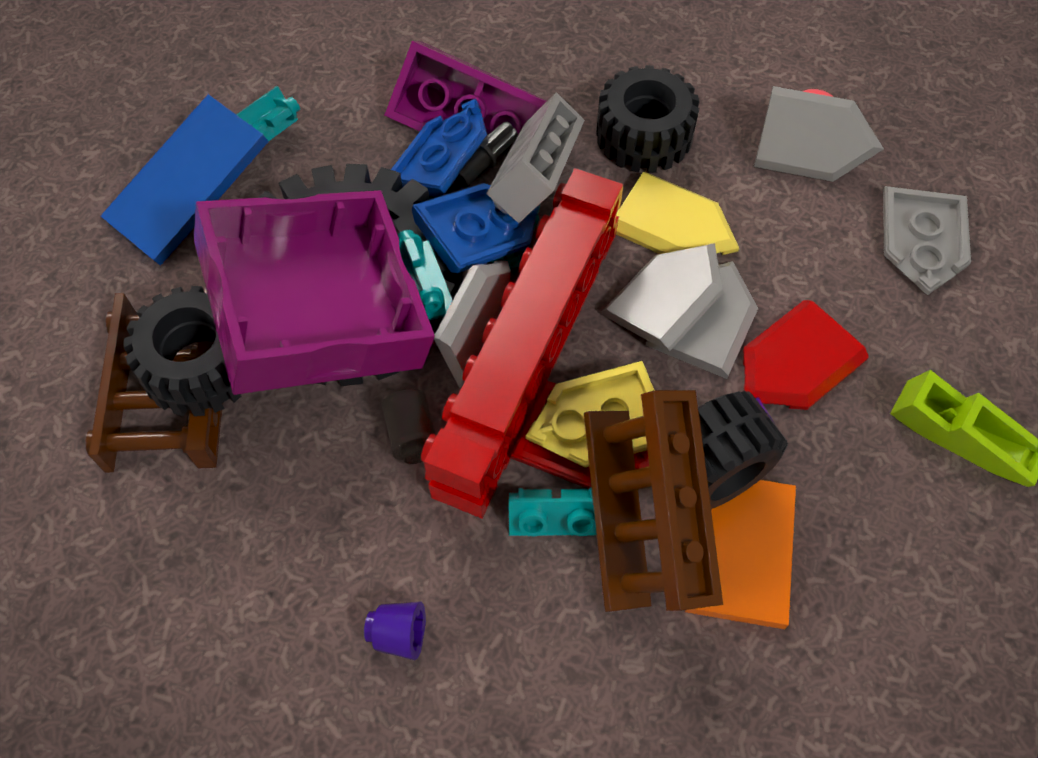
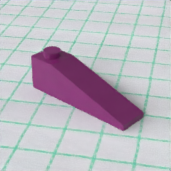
[384,41,547,135]

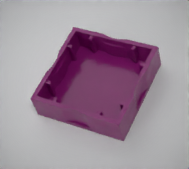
[194,190,435,395]

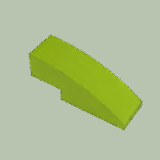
[890,370,1038,487]

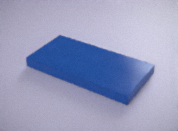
[101,94,269,265]

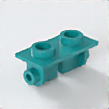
[236,86,300,141]
[398,230,453,321]
[509,488,597,536]

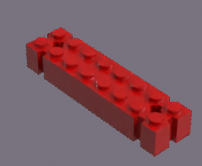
[421,168,623,519]

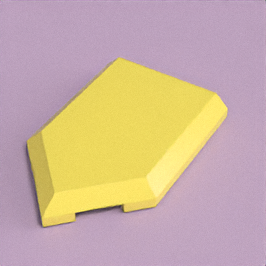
[616,172,739,255]
[526,361,654,467]

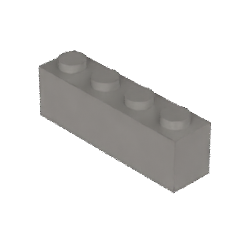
[486,92,585,223]

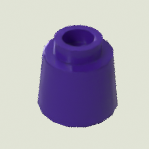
[364,601,426,660]

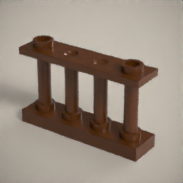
[86,290,223,473]
[584,390,723,612]

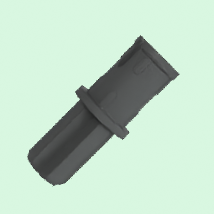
[455,122,518,188]

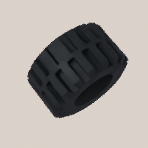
[596,65,700,173]
[124,286,242,417]
[698,391,788,509]

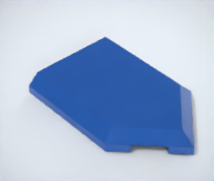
[391,99,487,198]
[411,183,540,273]

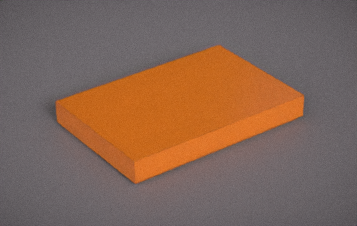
[685,480,796,630]

